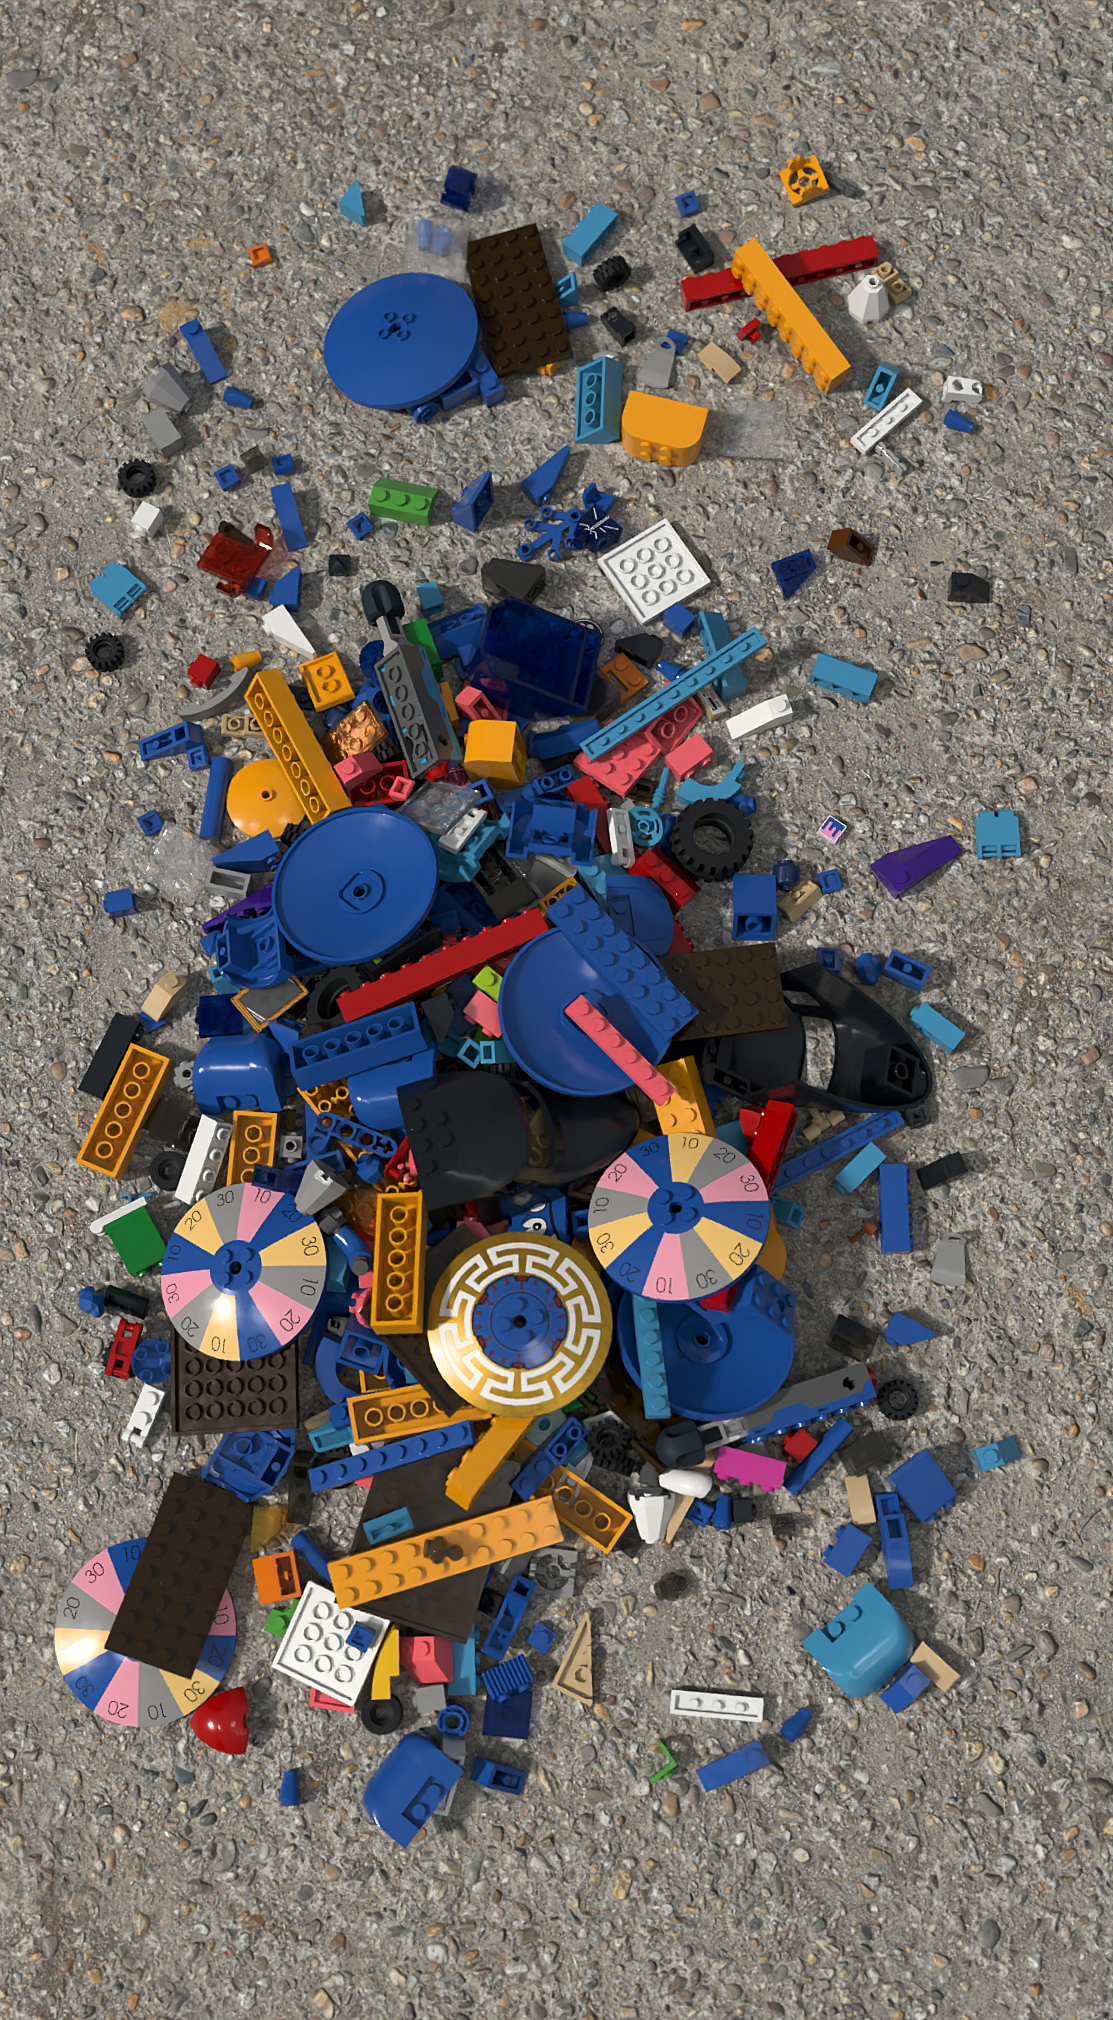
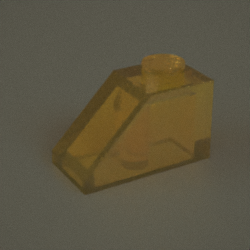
[250,1506,287,1553]

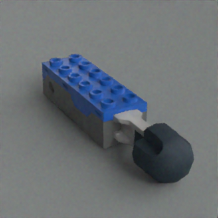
[656,1362,877,1470]

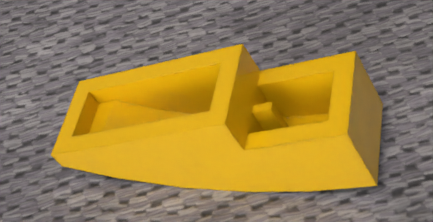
[372,1623,399,1700]

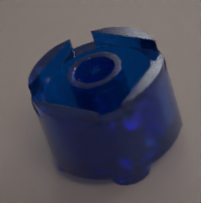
[440,164,478,212]

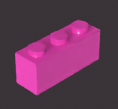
[712,1445,787,1493]

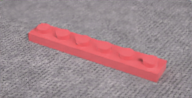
[565,994,676,1107]

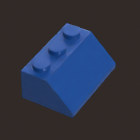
[427,603,498,660]

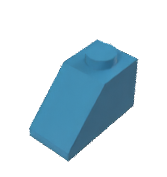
[863,361,903,411]
[971,1436,1022,1472]

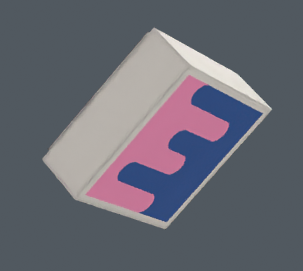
[817,815,847,845]

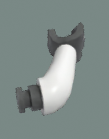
[638,1460,720,1501]

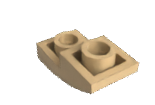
[871,261,912,305]
[697,342,742,384]
[221,713,265,738]
[844,1474,876,1527]
[909,1641,961,1693]

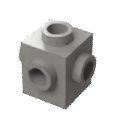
[173,1060,195,1093]
[276,1132,307,1165]

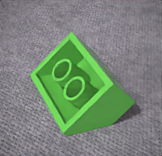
[368,477,439,527]

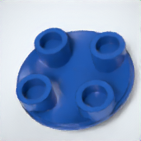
[131,1339,171,1384]

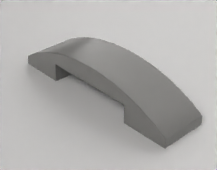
[177,666,251,722]

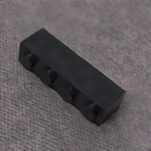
[78,1012,144,1102]

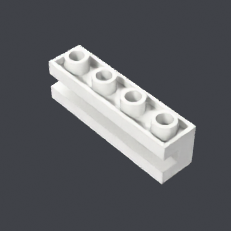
[175,1114,234,1206]

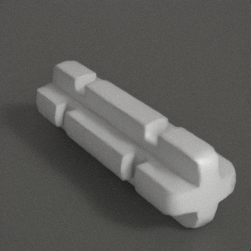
[875,441,908,476]

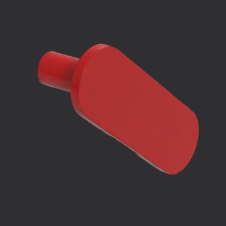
[383,1136,410,1180]

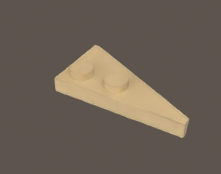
[551,1611,592,1707]

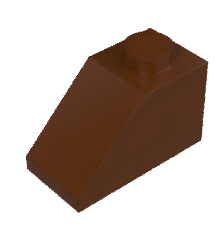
[827,527,875,566]

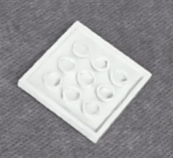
[597,518,711,626]
[271,1580,391,1707]

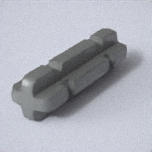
[823,171,857,198]

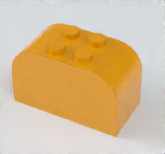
[621,390,709,467]
[461,720,528,790]

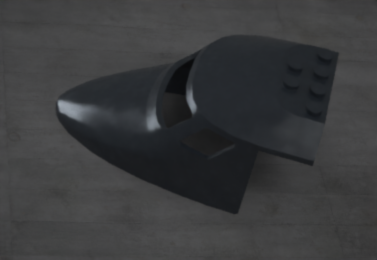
[696,962,933,1113]
[396,1071,640,1226]

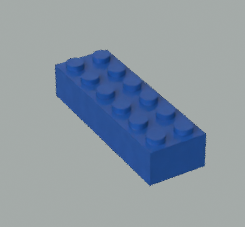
[287,1001,428,1092]

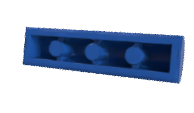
[199,756,233,842]
[782,1417,853,1497]
[291,1529,333,1588]

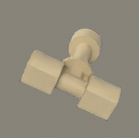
[802,1108,846,1143]

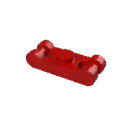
[105,1319,144,1380]

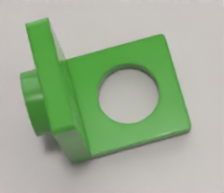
[649,1739,677,1784]

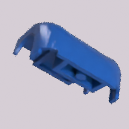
[505,797,598,867]
[192,1034,287,1115]
[347,1041,440,1131]
[363,1730,466,1849]

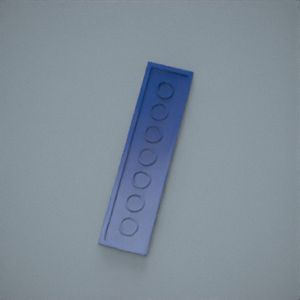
[545,884,699,1043]

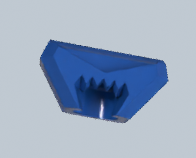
[345,678,399,751]

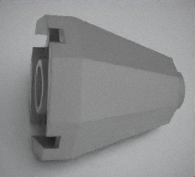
[142,362,194,414]
[294,1158,351,1216]

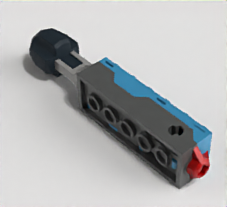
[361,580,464,782]

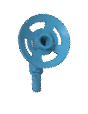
[628,768,671,847]

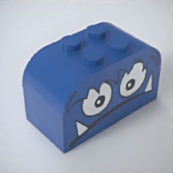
[508,1187,571,1247]

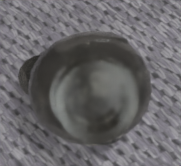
[423,1535,464,1565]

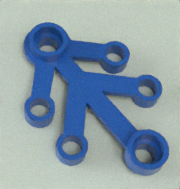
[517,506,585,562]

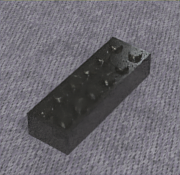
[468,842,536,921]

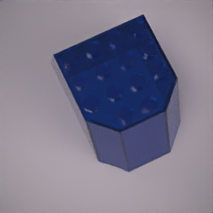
[465,596,603,722]

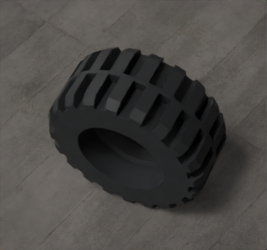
[670,797,754,883]
[306,964,373,1035]

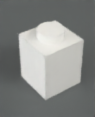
[131,501,164,538]

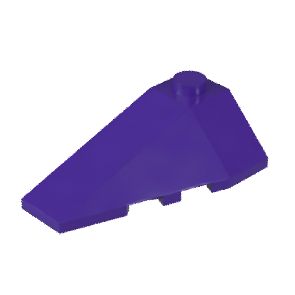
[870,835,963,899]
[202,884,273,935]

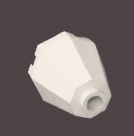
[847,275,889,324]
[627,1487,675,1544]

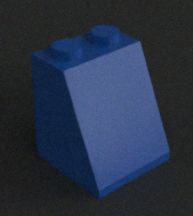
[731,874,777,941]
[885,1449,957,1523]

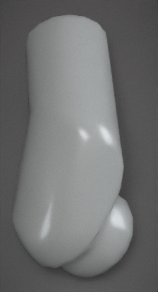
[591,349,621,363]

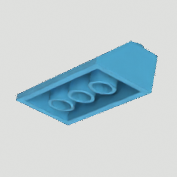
[574,355,623,444]
[697,610,749,702]
[577,853,627,916]

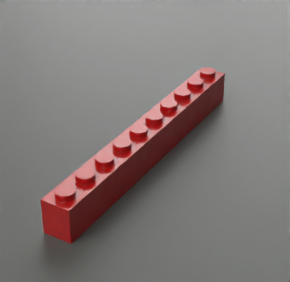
[680,235,879,312]
[567,774,695,955]
[336,908,549,1023]
[699,1100,798,1314]

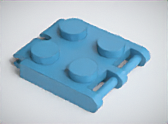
[89,562,149,618]
[974,810,1021,859]

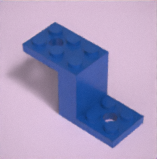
[686,1264,797,1338]

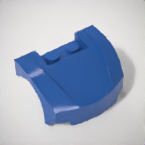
[604,875,673,957]
[216,907,294,989]
[199,1429,296,1502]

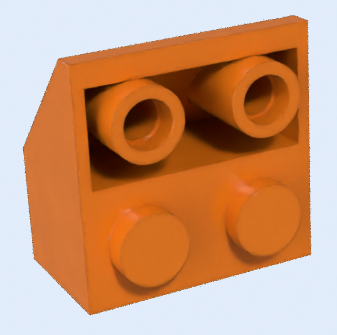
[252,1550,304,1605]

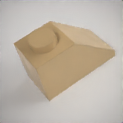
[141,970,187,1022]

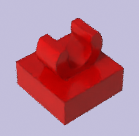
[735,317,761,344]

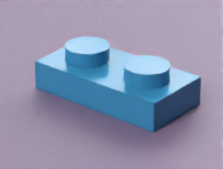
[363,1507,414,1545]

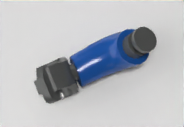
[317,1206,374,1276]

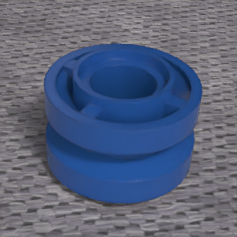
[407,399,439,424]
[437,1704,470,1739]

